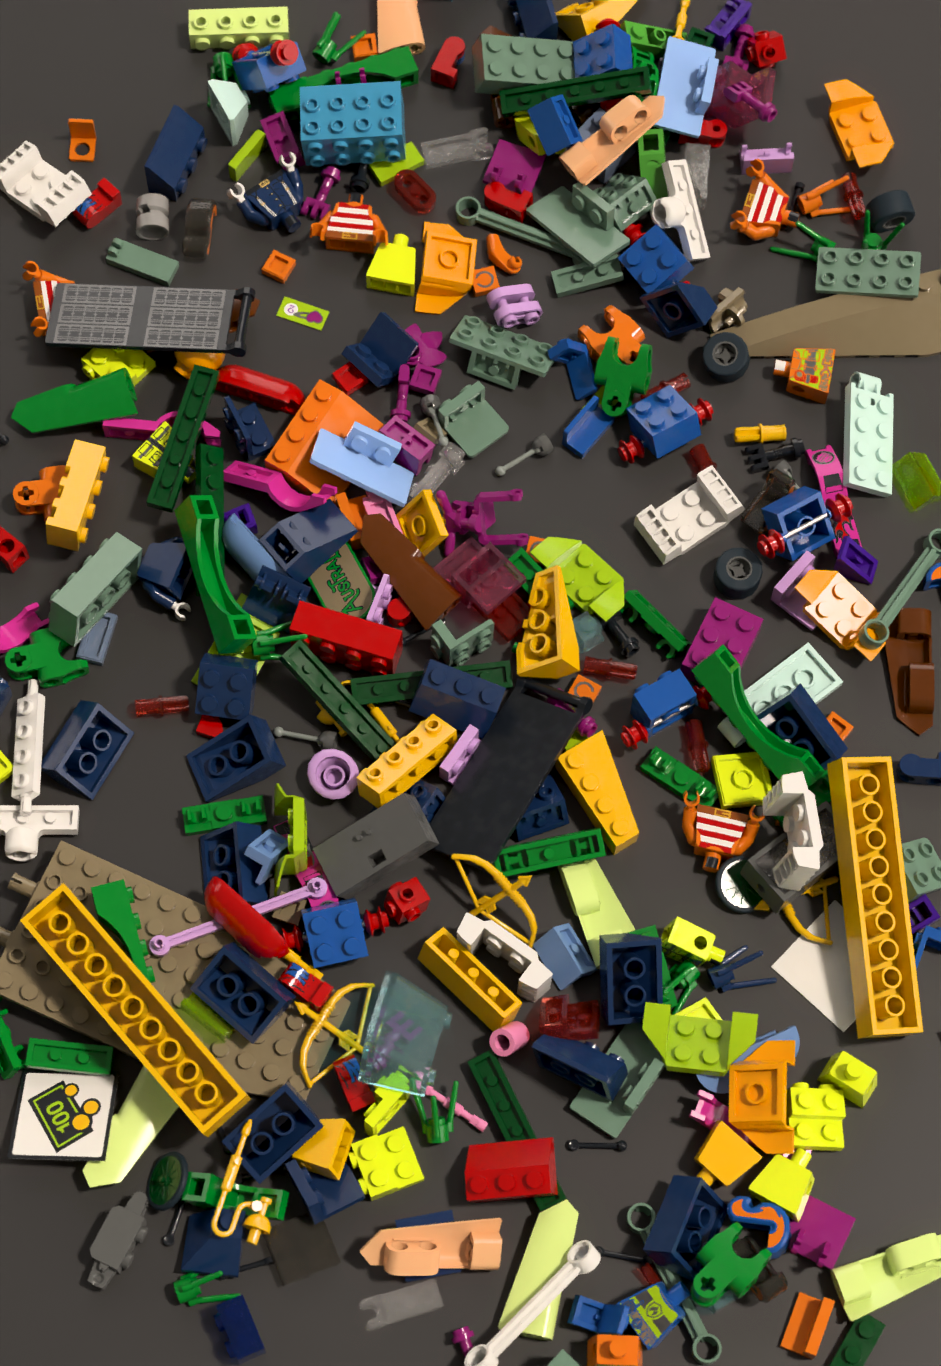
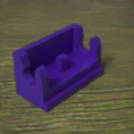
[704,0,752,51]

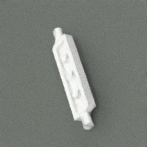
[11,679,45,816]

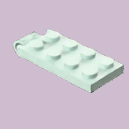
[843,372,894,498]
[717,642,843,748]

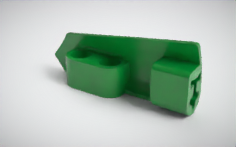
[11,368,138,434]

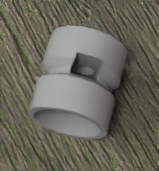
[136,193,169,241]

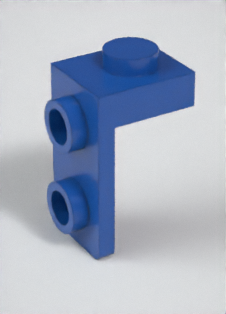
[548,339,598,400]
[913,925,941,970]
[567,1295,629,1335]

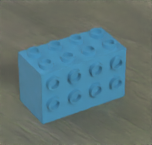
[300,81,406,167]

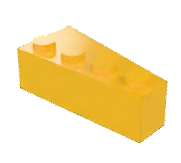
[46,439,110,551]
[555,730,639,855]

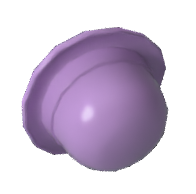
[307,749,359,800]

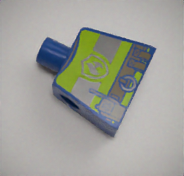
[616,1281,690,1350]

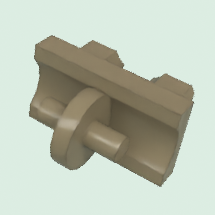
[708,287,748,333]

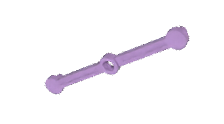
[149,877,327,957]

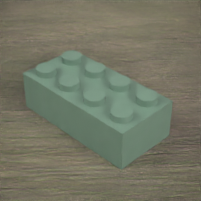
[472,34,575,95]
[48,532,142,647]

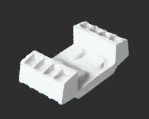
[0,141,92,227]
[634,465,745,565]
[762,771,823,891]
[457,912,553,1003]

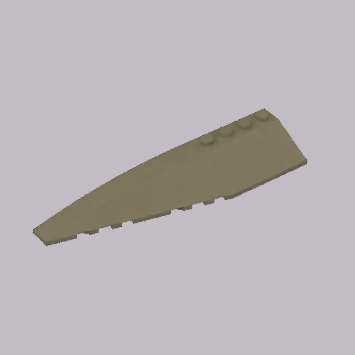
[709,269,941,359]

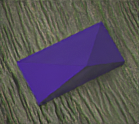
[833,536,879,585]

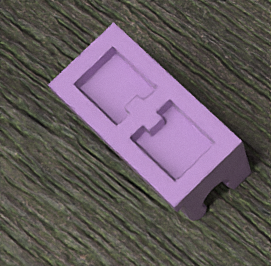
[739,142,794,175]

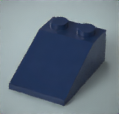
[186,714,286,802]

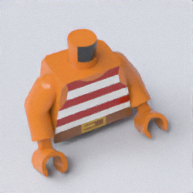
[730,159,800,241]
[309,193,388,254]
[22,261,75,337]
[682,790,765,873]

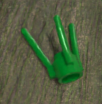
[312,12,366,64]
[207,52,251,109]
[860,210,905,250]
[770,221,836,262]
[251,621,308,661]
[663,960,700,1015]
[409,1076,459,1143]
[173,1271,241,1307]

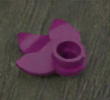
[405,324,447,367]

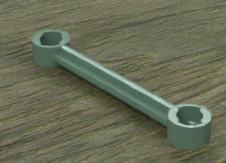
[455,196,585,265]
[858,528,941,650]
[626,1203,722,1365]

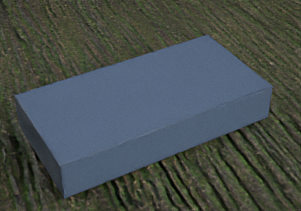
[76,612,118,666]

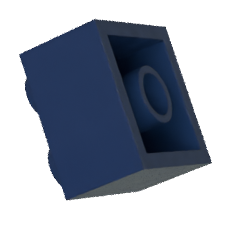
[195,653,258,720]

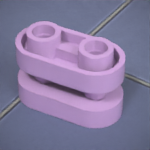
[486,284,543,328]

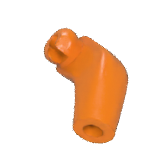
[486,234,522,274]

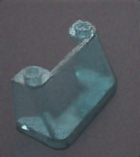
[358,971,453,1097]

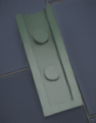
[106,238,179,287]
[551,254,624,298]

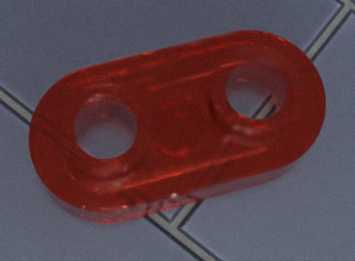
[394,169,436,213]

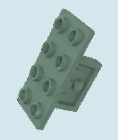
[526,182,630,267]
[815,247,921,298]
[449,315,554,390]
[570,1023,665,1139]

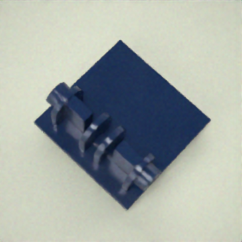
[242,565,311,633]

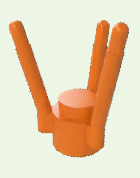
[797,175,861,218]

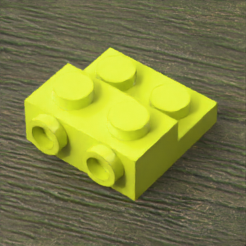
[81,348,156,386]
[364,1069,410,1137]
[786,1082,846,1151]
[348,1126,424,1201]

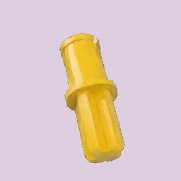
[734,424,786,444]

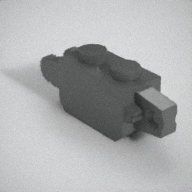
[88,1191,150,1290]

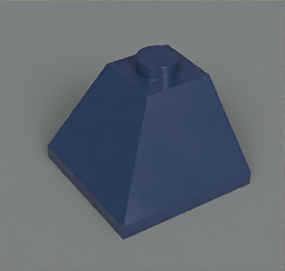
[640,282,718,338]
[181,1208,246,1278]

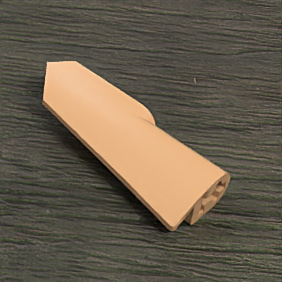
[377,0,426,55]
[559,95,665,186]
[360,1218,502,1276]

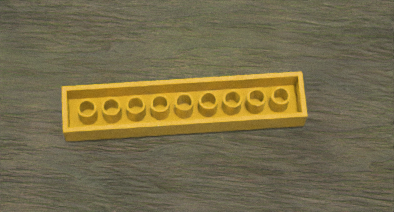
[827,756,923,1039]
[20,883,251,1138]

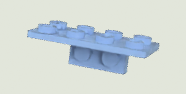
[653,36,719,138]
[309,421,414,507]

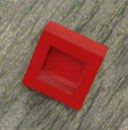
[332,362,368,396]

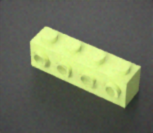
[189,7,289,50]

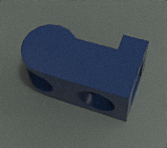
[896,752,941,786]

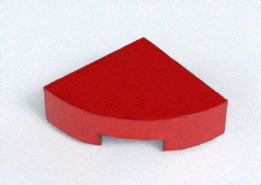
[196,715,223,739]

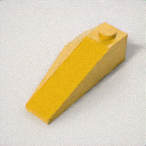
[556,0,638,41]
[516,565,580,679]

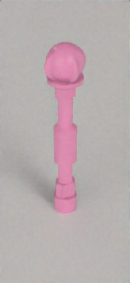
[408,1073,489,1133]

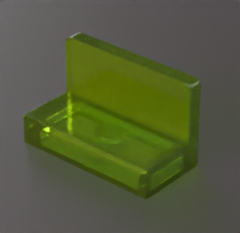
[892,452,941,510]
[181,992,236,1043]

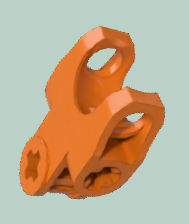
[578,305,645,365]
[13,465,93,522]

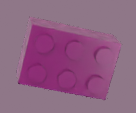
[681,597,764,686]

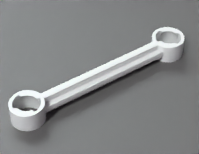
[464,1240,601,1366]

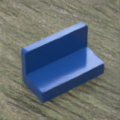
[528,94,583,156]
[562,395,614,459]

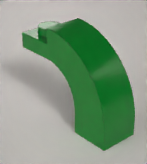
[182,1172,289,1221]

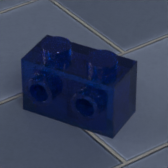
[213,1294,266,1365]

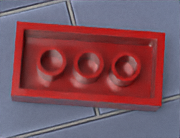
[289,600,403,676]

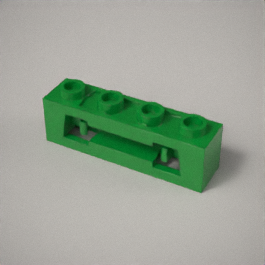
[495,827,606,877]

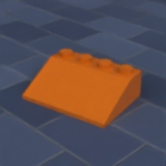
[265,379,384,505]

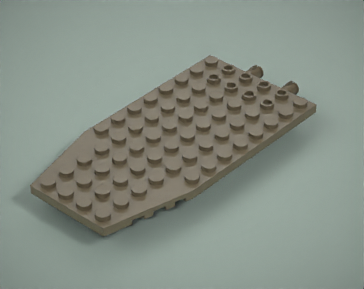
[0,840,351,1101]

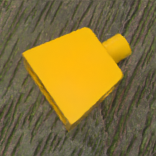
[292,1118,356,1181]
[694,1120,762,1187]

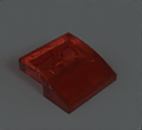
[539,994,600,1040]

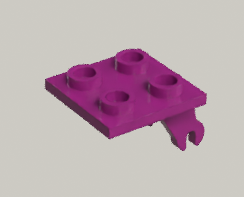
[483,139,546,195]
[788,1195,856,1270]

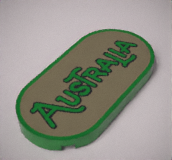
[308,542,376,620]

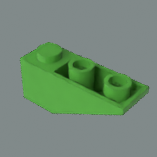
[620,20,687,59]
[638,128,668,212]

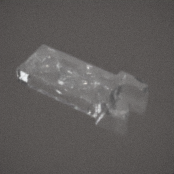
[420,127,493,169]
[684,143,711,210]
[409,442,466,502]
[359,1278,444,1331]

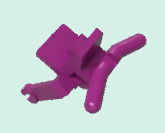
[435,489,529,558]

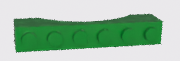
[268,46,419,124]
[174,495,257,654]
[691,644,825,787]
[91,879,155,1054]

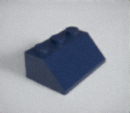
[507,0,558,40]
[144,105,207,202]
[408,659,506,739]
[756,683,848,769]
[41,700,134,800]
[200,821,268,906]
[599,933,663,1025]
[190,942,296,1044]
[532,1028,628,1102]
[222,1081,324,1184]
[643,1175,727,1281]

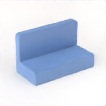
[244,828,288,885]
[533,923,597,990]

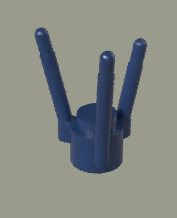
[707,945,777,993]

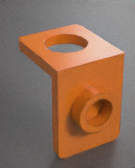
[68,119,97,162]

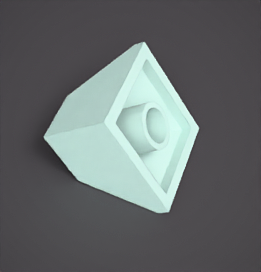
[208,79,250,146]

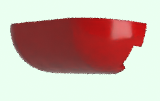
[215,364,306,415]
[204,876,290,959]

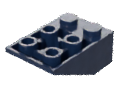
[259,499,358,583]

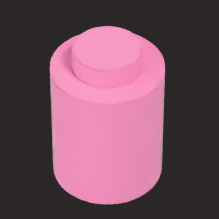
[489,1021,530,1057]

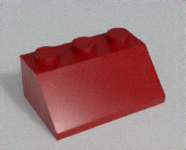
[465,1137,558,1203]

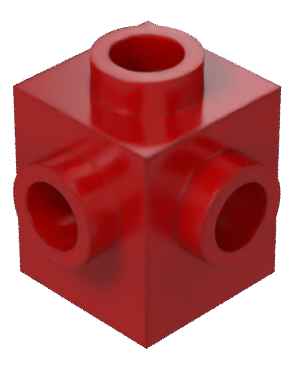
[746,30,787,69]
[384,877,430,925]

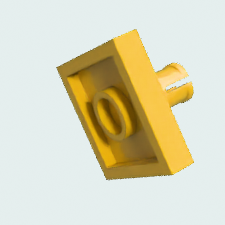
[396,490,449,557]

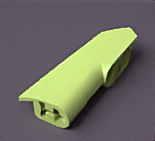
[557,858,635,969]
[83,1065,179,1188]
[498,1199,579,1341]
[830,1233,941,1322]

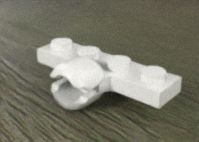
[651,159,710,262]
[0,805,80,862]

